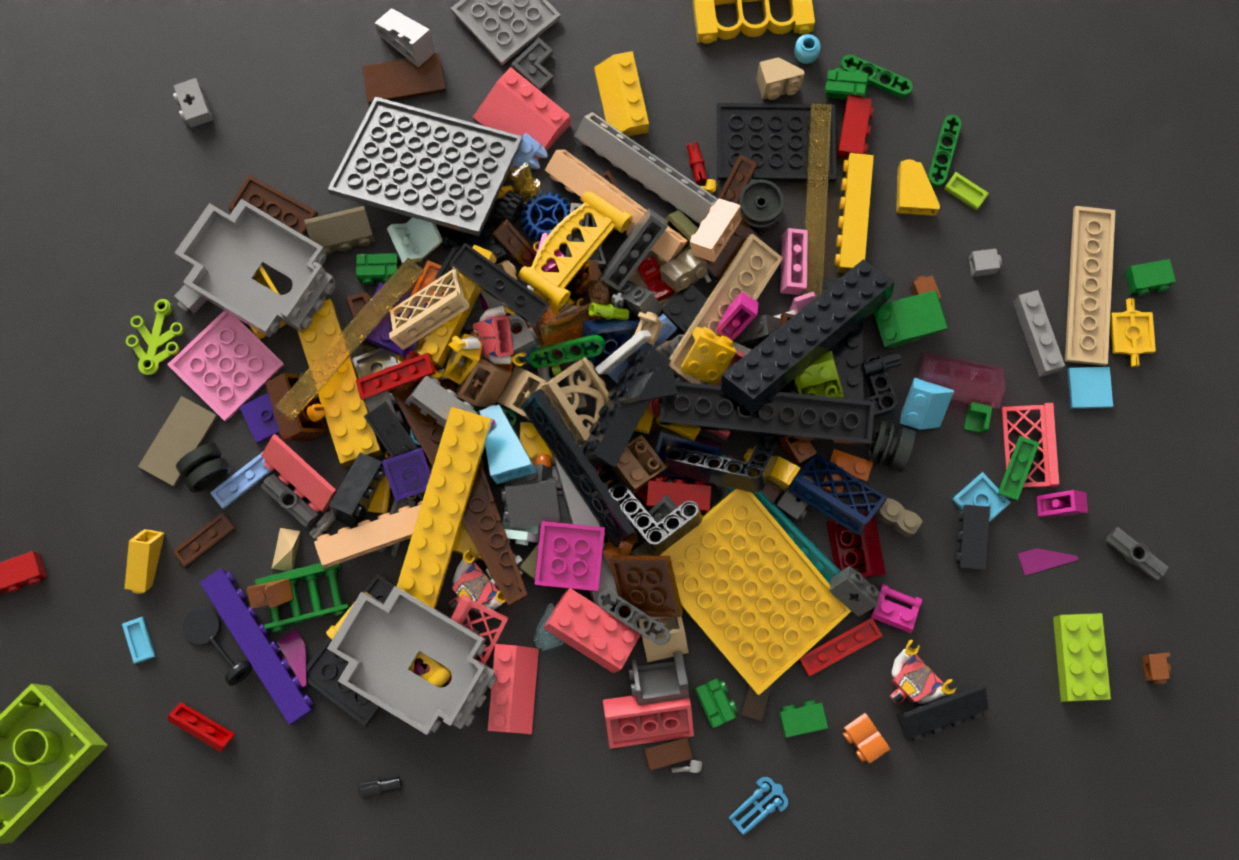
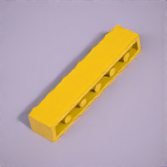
[834,153,874,274]
[419,245,497,368]

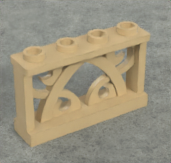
[540,357,609,445]

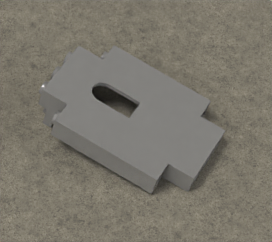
[175,199,336,337]
[327,586,497,735]

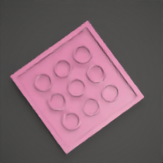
[167,310,285,422]

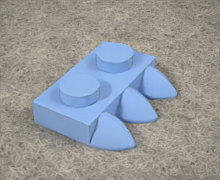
[509,133,548,180]

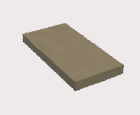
[138,396,218,487]

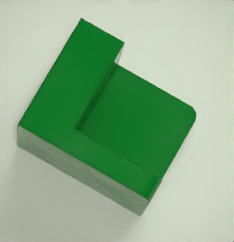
[964,402,992,434]

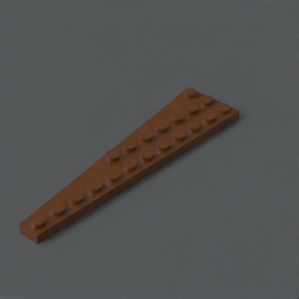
[392,365,527,607]

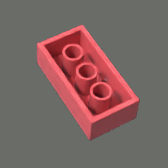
[543,588,641,674]

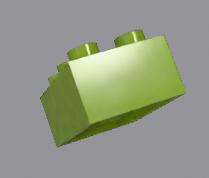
[0,683,108,844]

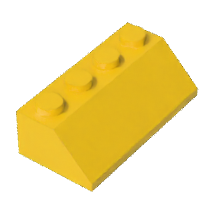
[594,51,649,137]

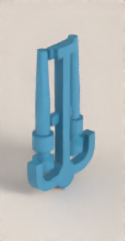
[729,777,788,835]

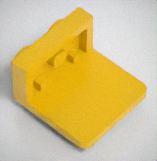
[681,326,736,385]

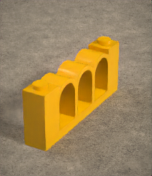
[692,0,815,44]

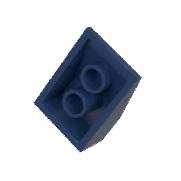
[582,319,640,368]

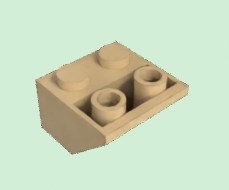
[756,57,805,100]
[496,366,547,421]
[638,616,688,663]

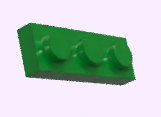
[997,436,1039,501]

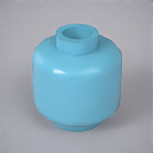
[794,34,821,64]

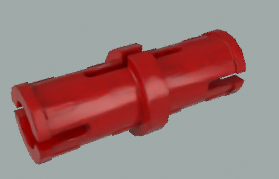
[686,142,708,184]

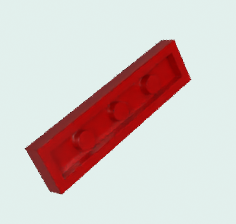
[356,353,436,400]
[799,618,882,677]

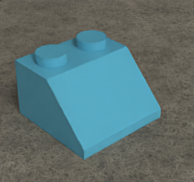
[900,378,954,429]

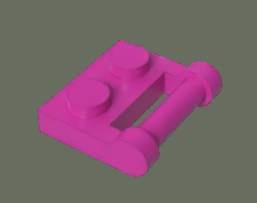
[871,583,922,633]

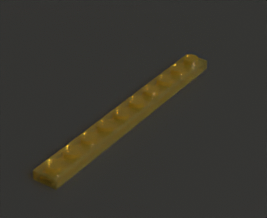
[801,103,832,298]
[275,258,424,422]

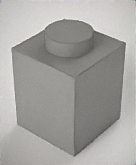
[968,249,1002,277]
[174,285,207,314]

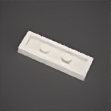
[595,330,652,374]

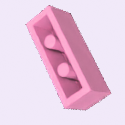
[780,228,808,295]

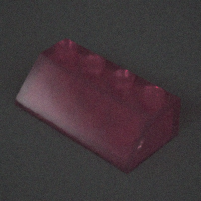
[918,352,1006,409]

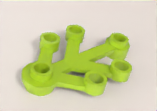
[126,299,184,375]

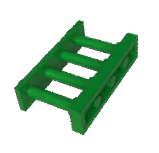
[255,563,351,633]

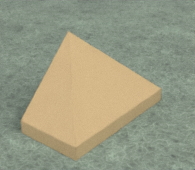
[272,528,301,572]

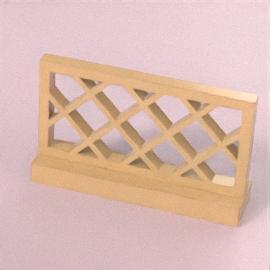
[389,269,470,350]

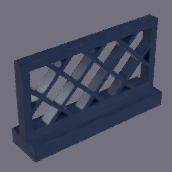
[789,453,887,536]

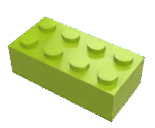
[1053,613,1111,702]

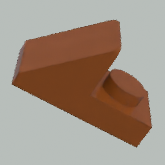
[603,533,638,571]
[246,578,294,609]

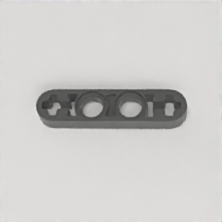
[597,590,671,645]

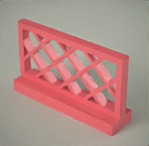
[1002,403,1059,488]
[424,594,508,683]

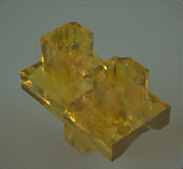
[508,163,541,204]

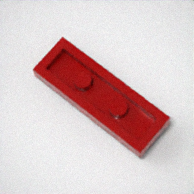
[167,702,235,752]

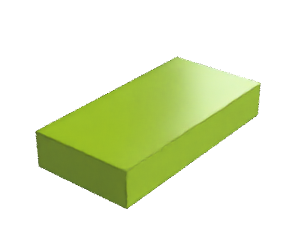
[944,172,989,211]

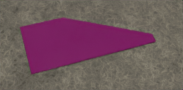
[1018,548,1079,575]
[277,629,306,687]

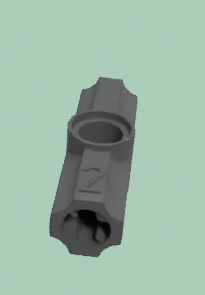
[261,474,319,528]
[1105,527,1168,581]

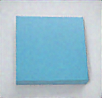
[1067,367,1113,409]
[951,472,1011,522]

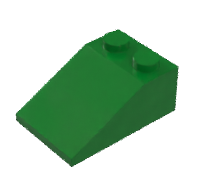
[874,290,948,349]

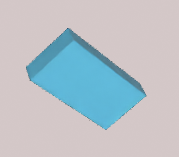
[122,617,156,664]

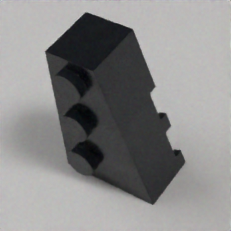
[329,452,385,528]

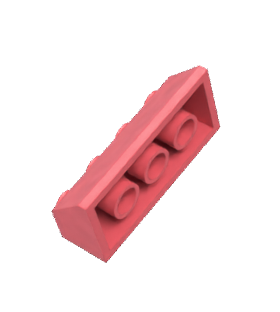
[261,434,337,514]
[488,644,539,734]
[603,696,694,749]

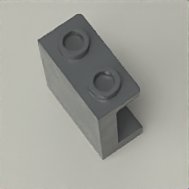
[501,477,560,528]
[628,652,689,705]

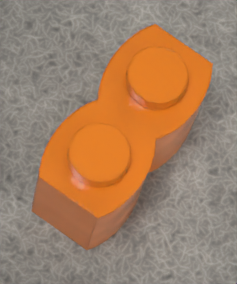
[843,713,890,764]

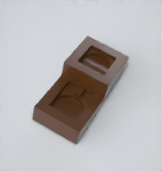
[643,737,693,771]

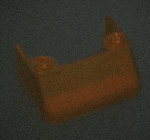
[528,275,611,353]

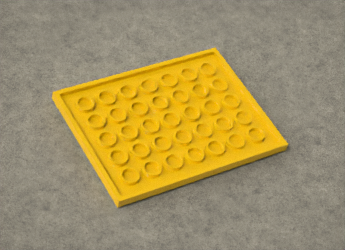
[658,489,851,695]

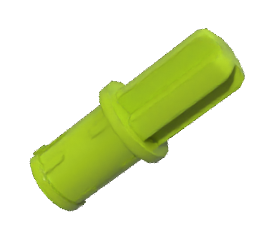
[589,302,629,320]

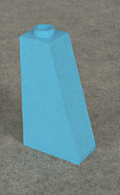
[479,405,537,484]

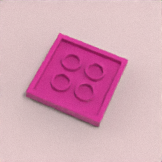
[535,521,605,591]

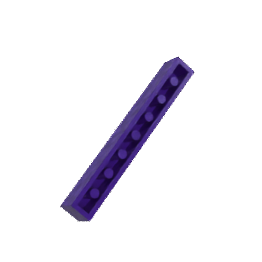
[200,568,315,725]

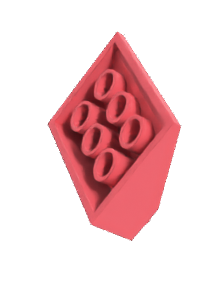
[473,67,571,160]

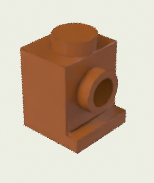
[1142,652,1171,685]

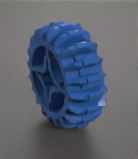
[521,191,571,242]

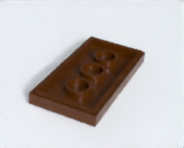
[362,53,446,105]
[228,175,318,236]

